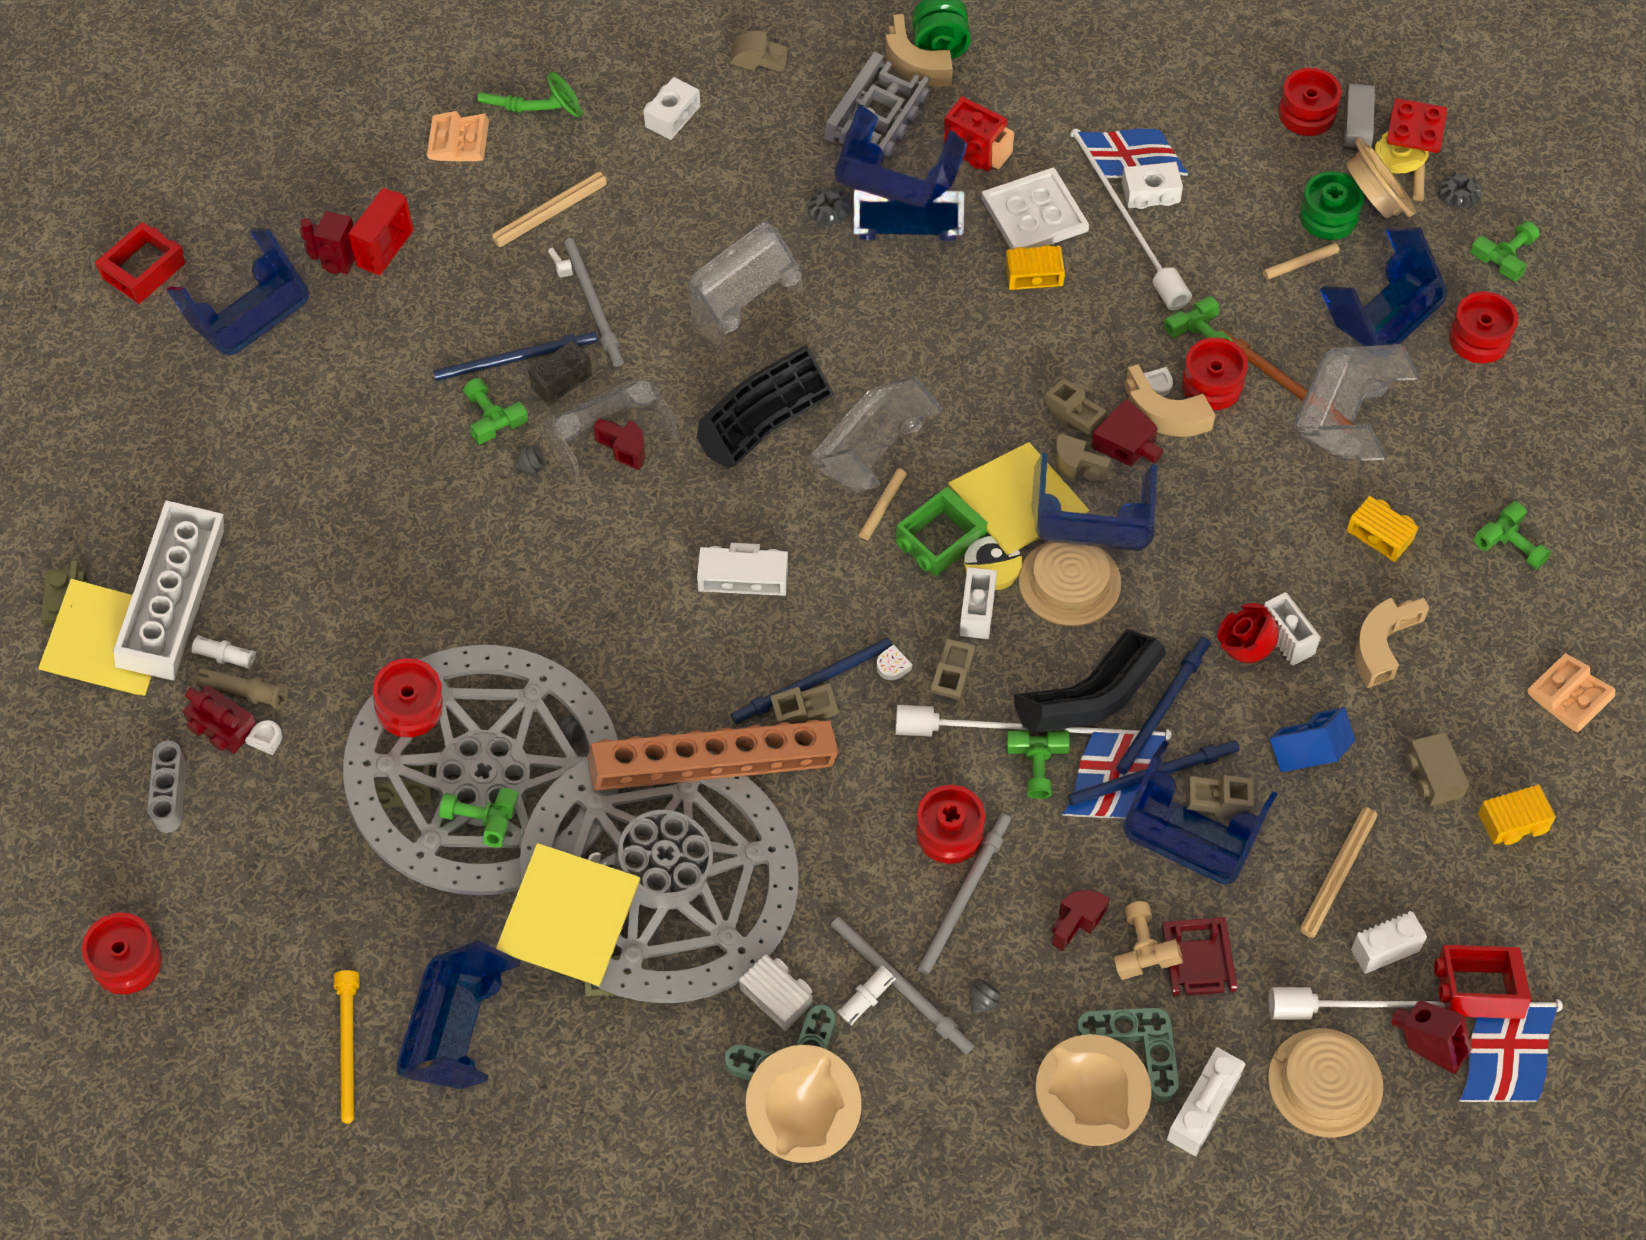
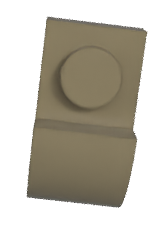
[730,31,788,72]
[1045,378,1108,435]
[1055,434,1111,483]
[931,639,976,701]
[770,683,840,724]
[1186,775,1254,818]

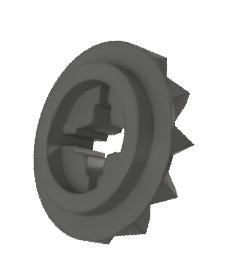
[1438,171,1482,208]
[808,188,851,225]

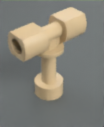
[1114,901,1183,980]

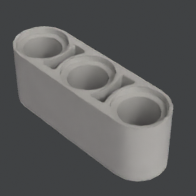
[1343,83,1375,148]
[148,740,187,833]

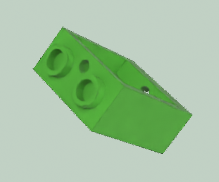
[896,486,988,577]

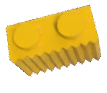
[1005,245,1065,290]
[1347,496,1419,562]
[1478,784,1556,845]

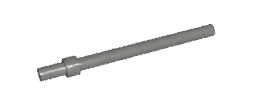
[564,238,624,367]
[918,813,1011,975]
[831,917,974,1055]

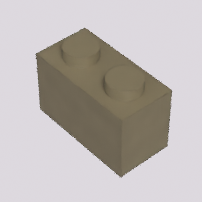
[1405,732,1470,806]

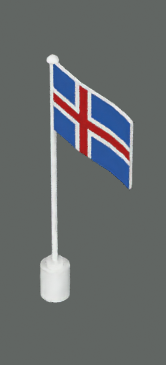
[1070,129,1192,311]
[895,705,1172,819]
[1268,987,1563,1102]

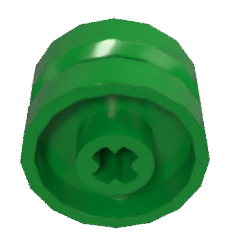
[911,0,971,60]
[1299,171,1364,240]

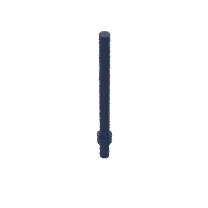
[433,331,598,381]
[1116,637,1211,775]
[730,638,892,724]
[1067,740,1239,806]

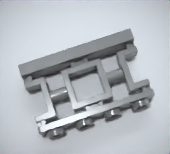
[824,51,931,164]

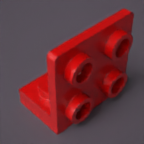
[944,96,1007,172]
[1387,98,1448,153]

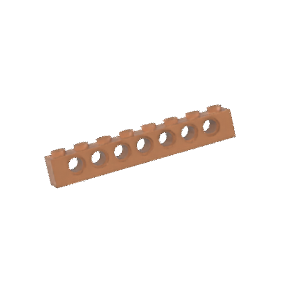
[587,719,838,791]

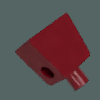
[1091,399,1164,467]
[1391,1001,1472,1074]

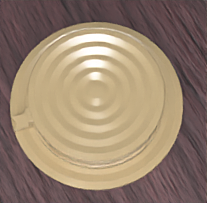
[1346,138,1416,219]
[1019,537,1121,626]
[1268,1028,1383,1138]
[1035,1034,1151,1146]
[745,1045,861,1163]

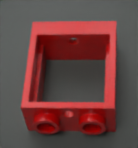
[348,188,414,276]
[95,222,186,304]
[1434,945,1531,1019]

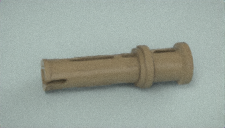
[195,668,288,710]

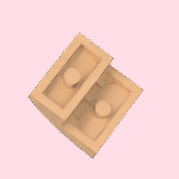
[427,111,489,161]
[1528,653,1615,733]

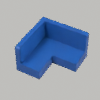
[1270,707,1355,772]

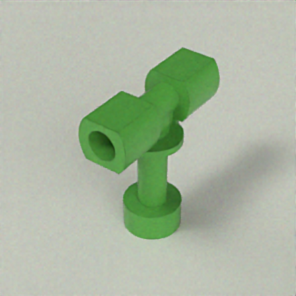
[1471,221,1539,282]
[1164,296,1232,341]
[463,378,528,445]
[1473,501,1551,570]
[1008,731,1069,799]
[439,788,518,847]

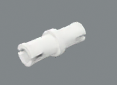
[192,635,256,669]
[837,965,896,1026]

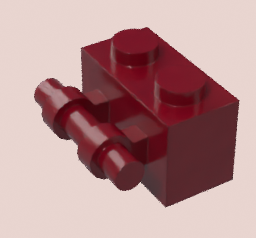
[300,211,355,275]
[183,685,256,754]

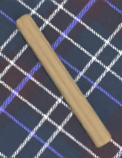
[492,172,607,247]
[1300,807,1378,938]

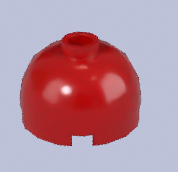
[1217,603,1279,664]

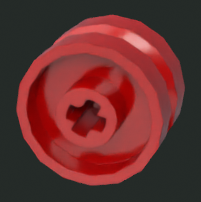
[1278,68,1342,136]
[1449,291,1518,364]
[1182,337,1248,410]
[373,658,443,738]
[916,784,986,864]
[81,912,163,995]

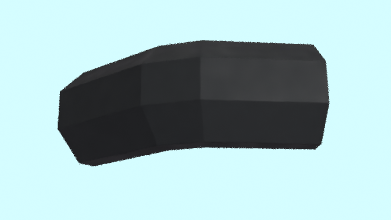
[696,345,834,468]
[1014,629,1166,732]

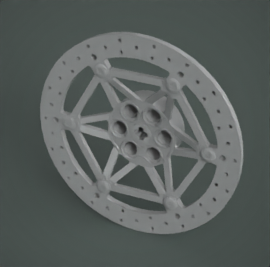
[343,645,619,895]
[519,753,799,1003]

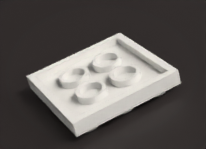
[981,167,1089,250]

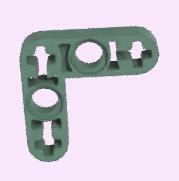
[724,1005,836,1081]
[1076,1008,1179,1102]

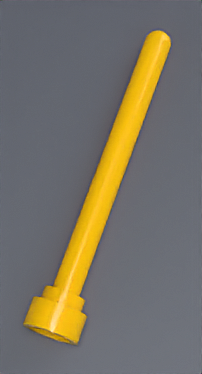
[334,970,360,1124]

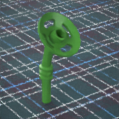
[478,72,583,117]

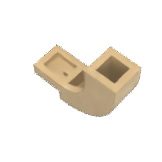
[885,14,953,87]
[1124,364,1215,437]
[1355,598,1429,688]

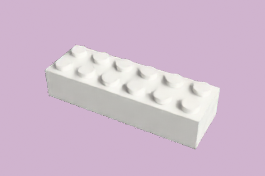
[113,500,224,681]

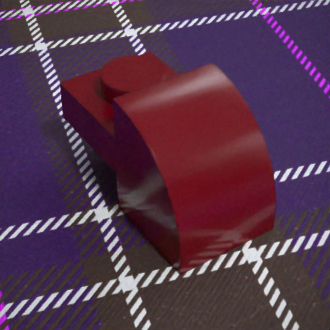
[593,418,645,470]
[1051,890,1110,951]

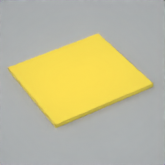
[948,442,1089,555]
[39,579,152,696]
[495,843,641,987]

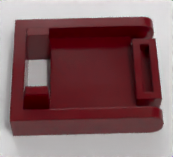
[1161,917,1237,997]

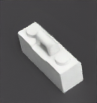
[697,543,788,596]
[1167,1047,1245,1156]

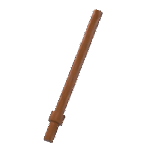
[1219,328,1354,433]

